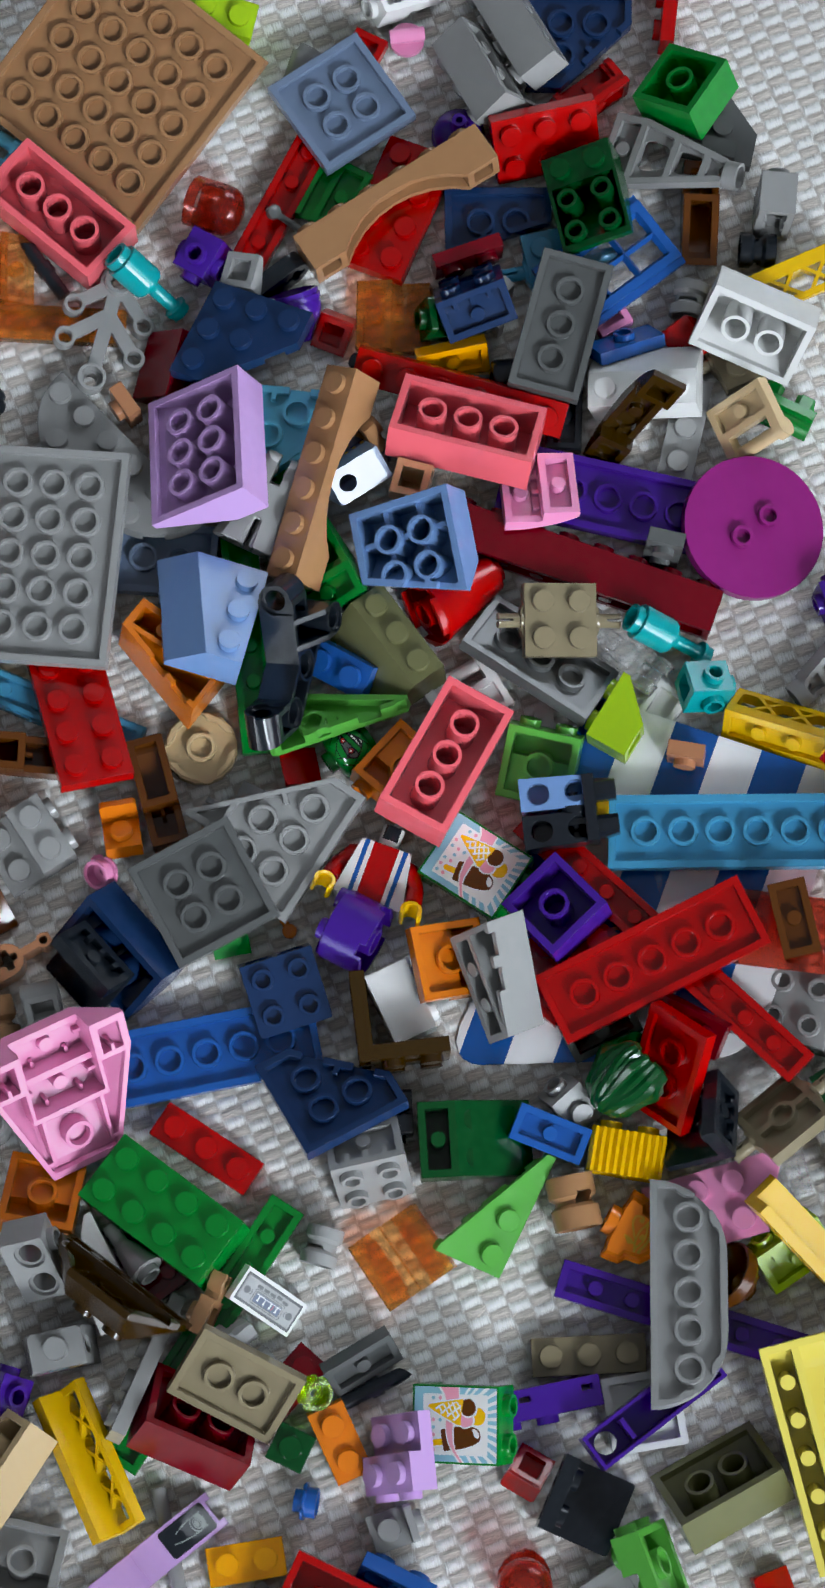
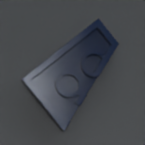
[444,187,552,250]

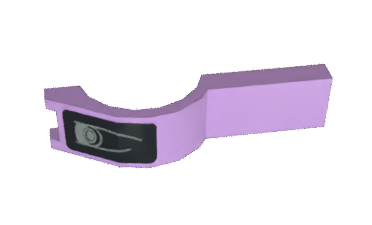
[87,1493,228,1588]

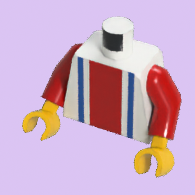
[309,824,424,926]

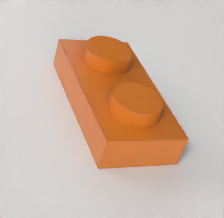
[306,1397,368,1486]

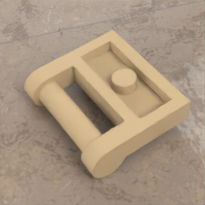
[706,377,794,459]

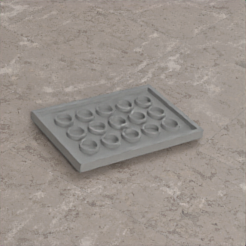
[0,445,132,671]

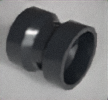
[737,232,777,269]

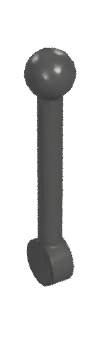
[266,204,301,232]

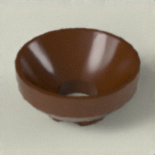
[727,1242,760,1309]

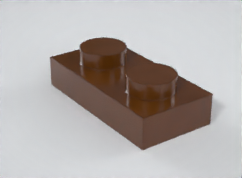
[767,876,822,960]

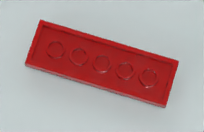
[535,875,771,1045]

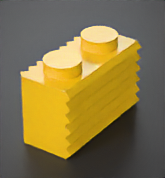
[584,1120,668,1183]

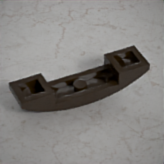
[583,369,687,464]

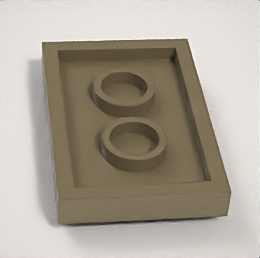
[166,1323,307,1445]

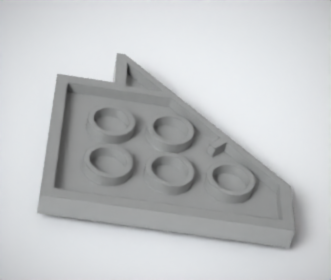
[185,777,367,924]

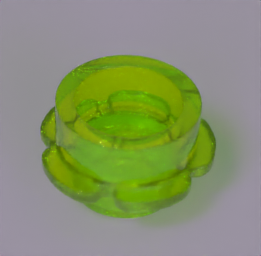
[296,1374,333,1412]

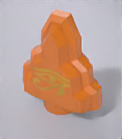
[599,1189,650,1265]

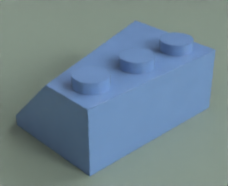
[348,483,479,591]
[156,551,269,685]

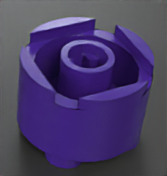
[315,887,394,972]

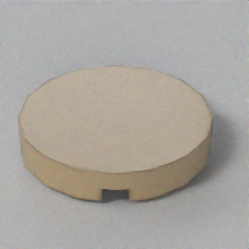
[165,712,238,785]

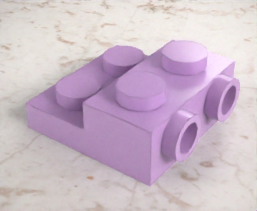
[362,1410,438,1504]

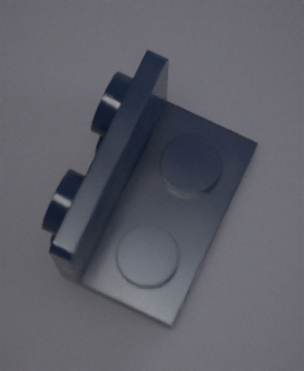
[433,262,518,344]
[237,943,332,1039]

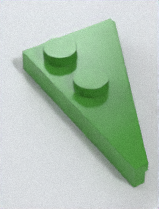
[270,694,411,756]
[432,1152,556,1278]

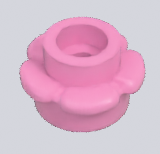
[84,854,118,890]

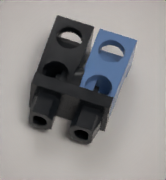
[518,773,621,855]

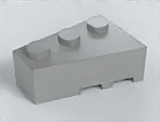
[432,16,541,127]

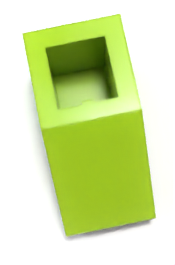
[584,672,644,764]

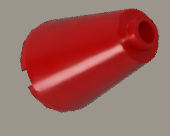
[401,558,505,647]

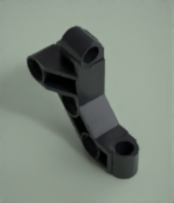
[244,572,342,751]

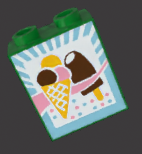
[417,811,534,922]
[413,1382,518,1466]

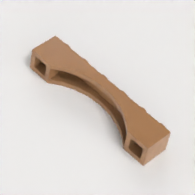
[293,123,500,284]
[266,364,380,592]

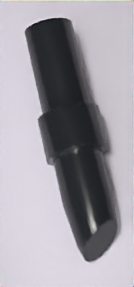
[20,243,70,301]
[341,1368,412,1410]

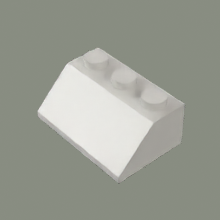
[688,265,821,387]
[587,346,703,421]

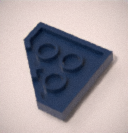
[525,0,632,94]
[169,281,315,384]
[255,1049,410,1161]

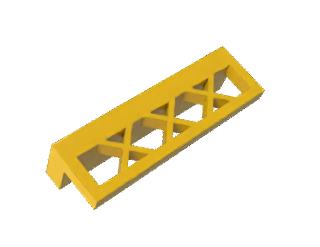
[748,244,825,301]
[721,688,825,770]
[744,1174,825,1286]
[32,1376,145,1546]

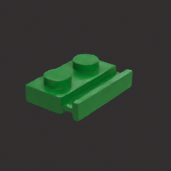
[295,163,373,222]

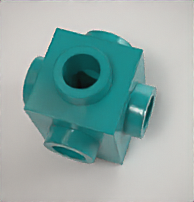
[674,659,736,714]

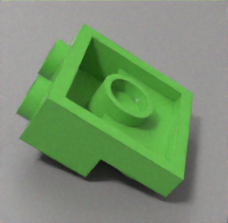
[495,715,585,801]
[610,1516,689,1588]

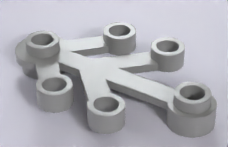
[53,268,154,395]

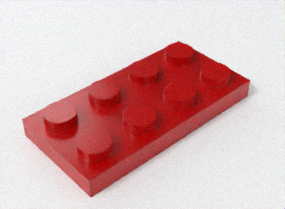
[347,136,444,286]
[26,665,134,793]

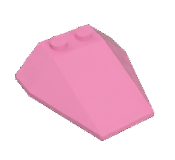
[0,1007,131,1181]

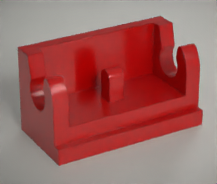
[548,57,630,115]

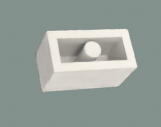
[365,958,440,1042]

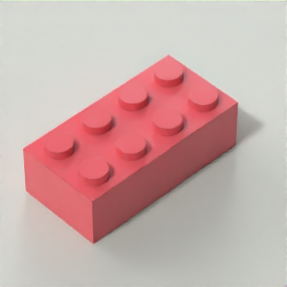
[0,138,138,290]
[385,373,547,490]
[374,675,515,847]

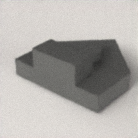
[681,98,757,172]

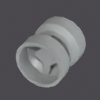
[669,278,710,321]
[299,1223,345,1270]

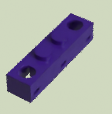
[578,1368,727,1471]
[513,1374,605,1431]

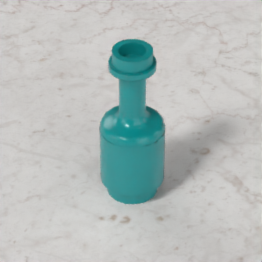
[105,243,189,322]
[622,604,714,661]

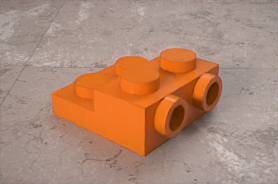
[350,718,416,824]
[405,917,480,1004]
[0,1151,87,1234]

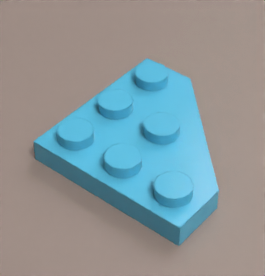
[262,384,320,477]

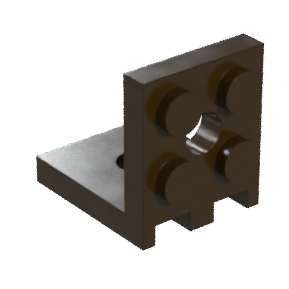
[349,970,451,1074]

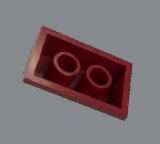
[126,1362,255,1491]

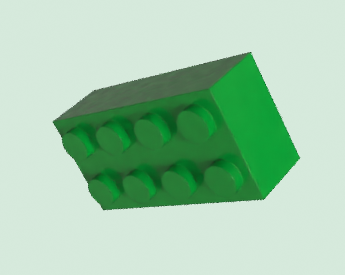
[78,1134,251,1292]

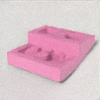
[499,452,580,531]

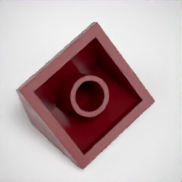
[132,328,191,404]

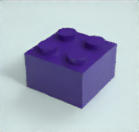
[501,852,613,964]

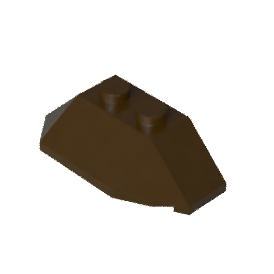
[58,1233,192,1342]

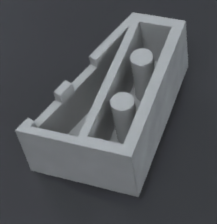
[450,909,544,1044]

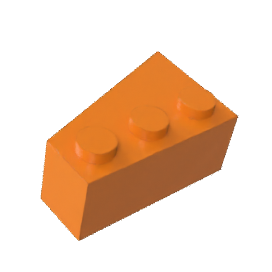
[118,598,225,730]

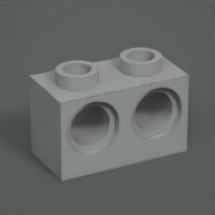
[751,168,799,241]
[0,1212,66,1304]

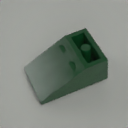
[541,137,634,255]
[416,1100,533,1183]

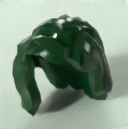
[585,1032,668,1118]

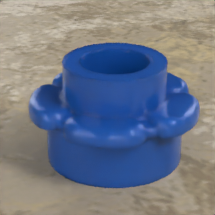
[292,1482,320,1521]

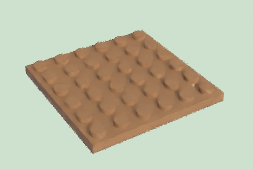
[0,0,269,234]

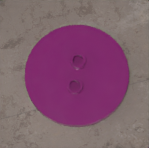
[681,456,823,601]

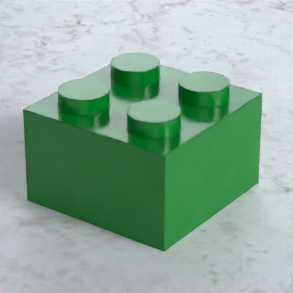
[632,43,739,141]

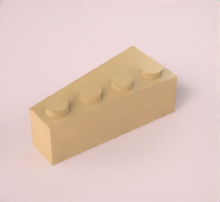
[0,1409,58,1530]

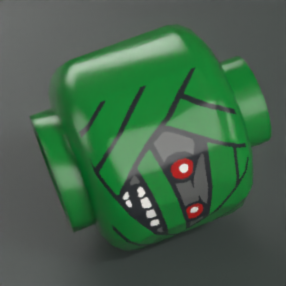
[321,727,376,777]

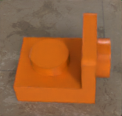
[99,797,144,859]

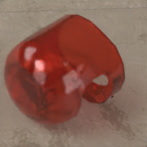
[181,175,246,236]
[496,1548,553,1588]

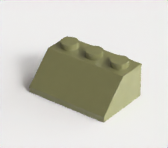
[330,586,447,722]
[650,1421,795,1555]

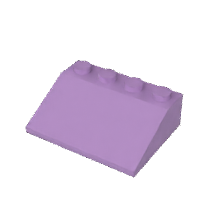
[148,365,268,529]

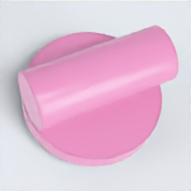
[389,23,425,58]

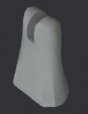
[212,449,298,561]

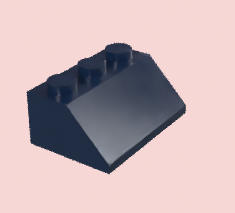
[52,881,184,1021]

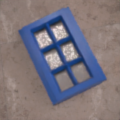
[531,195,686,327]

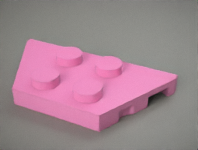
[641,1153,780,1244]

